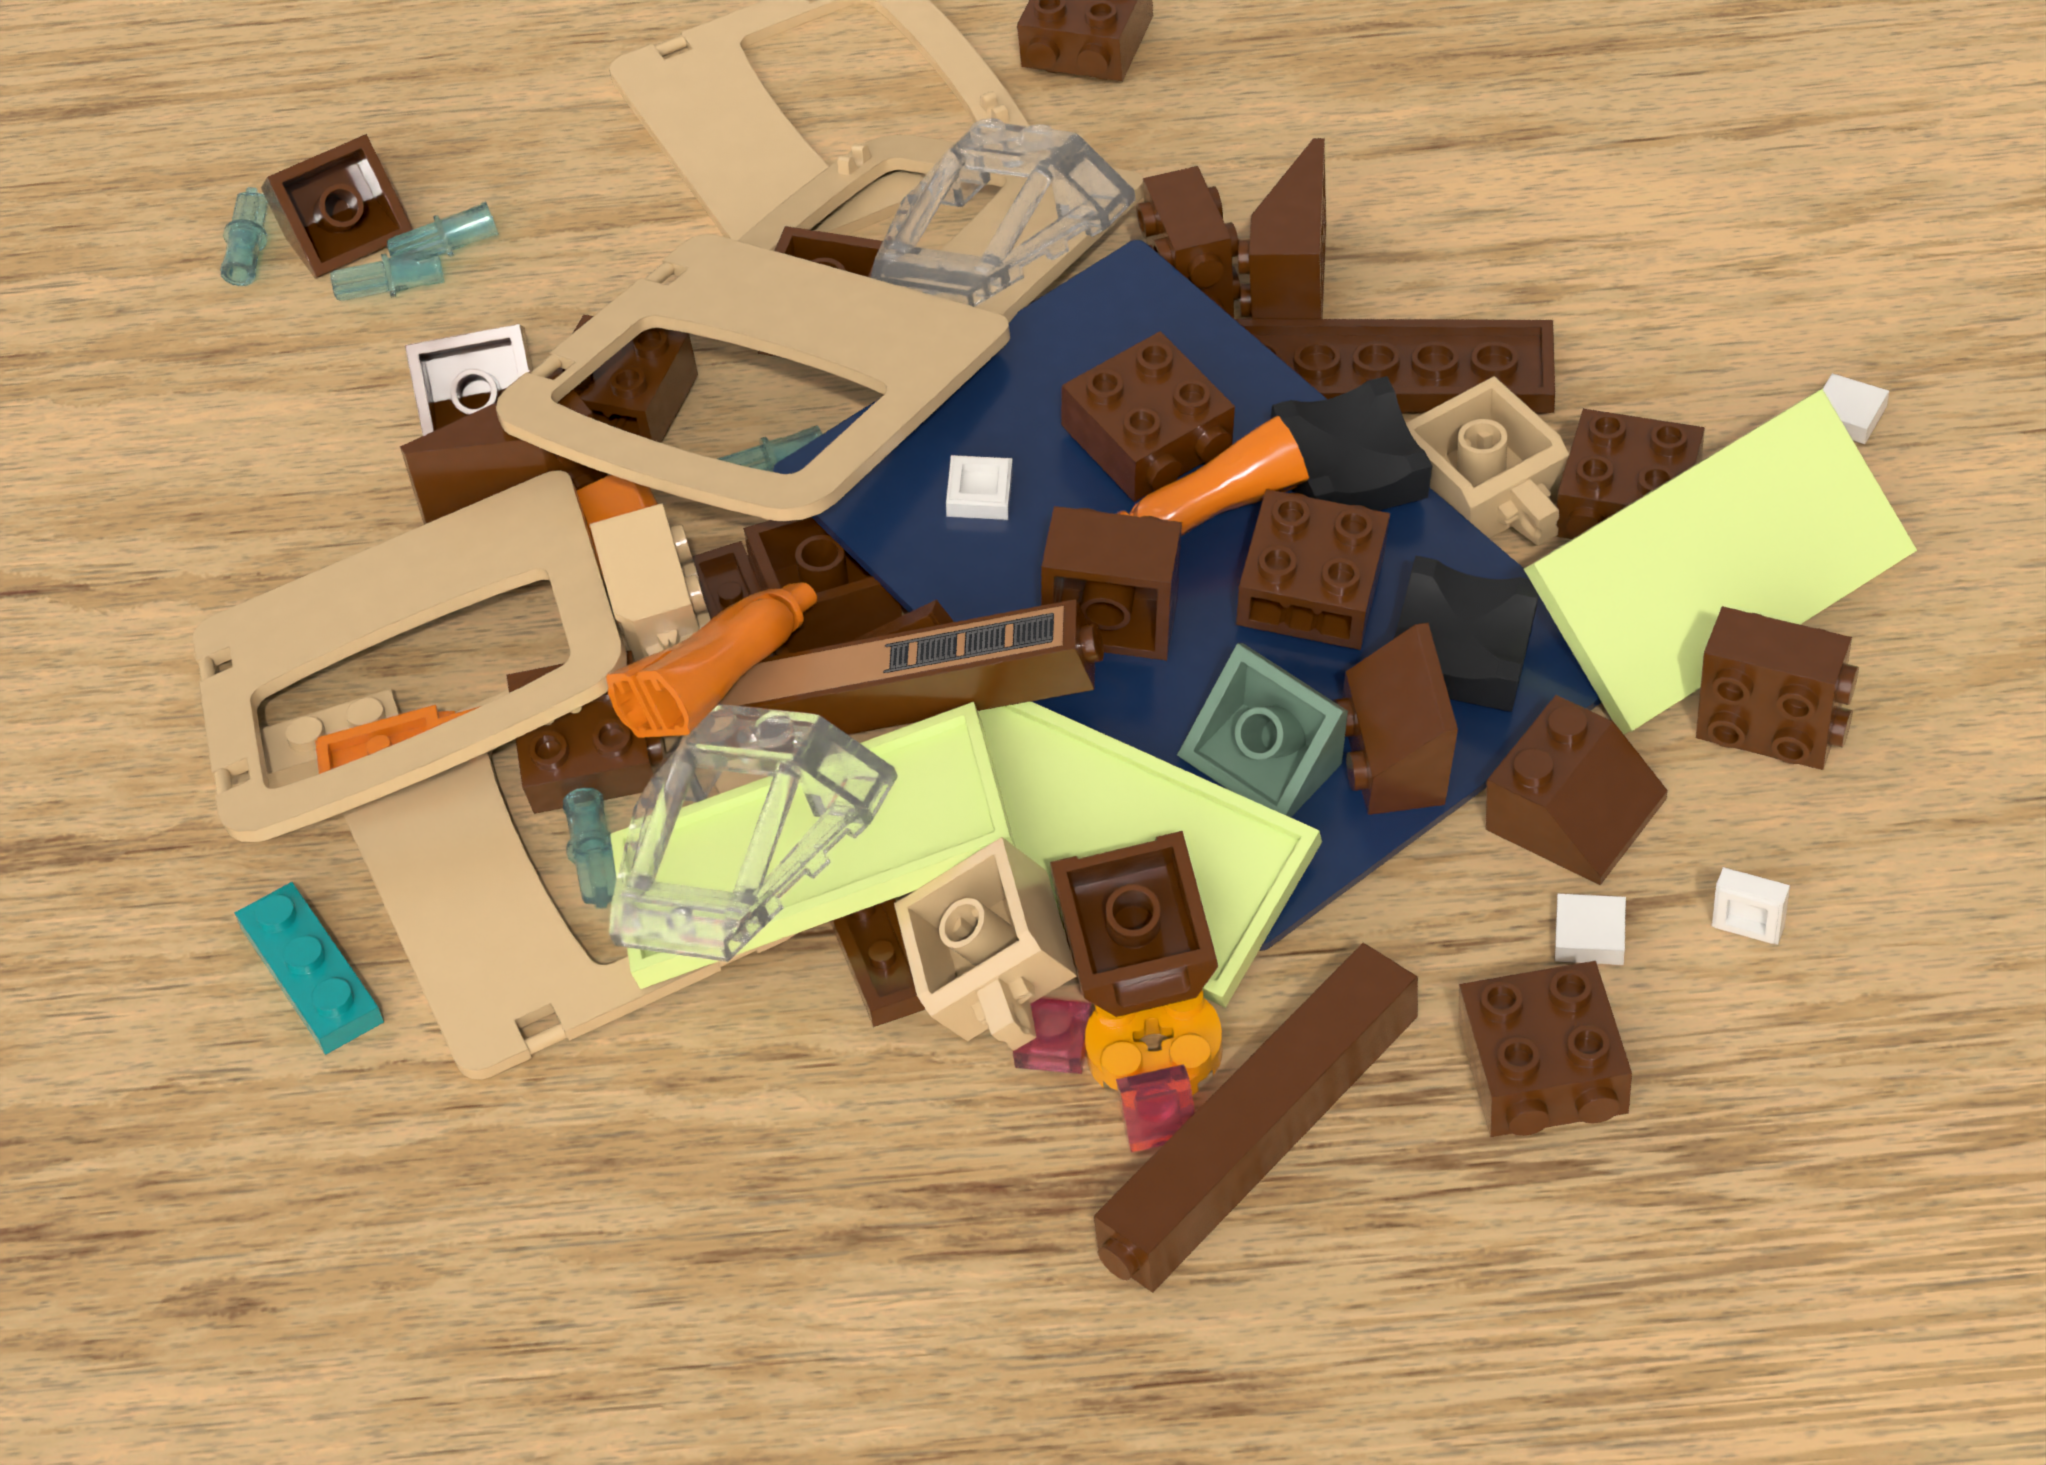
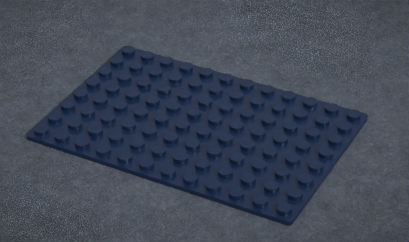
[773,240,1602,951]

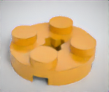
[1085,990,1223,1107]

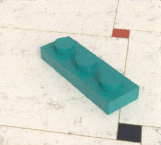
[234,882,384,1055]

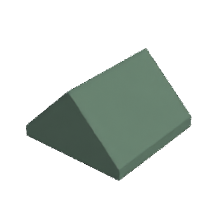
[1177,643,1348,818]

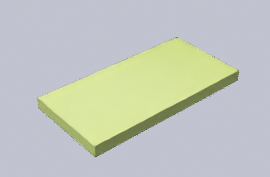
[1524,389,1917,734]
[978,701,1322,1008]
[610,702,1016,989]

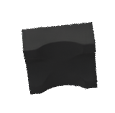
[1271,376,1433,511]
[1394,555,1539,712]

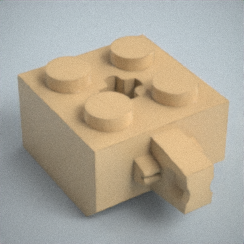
[1406,376,1569,546]
[590,503,711,662]
[894,837,1077,1051]

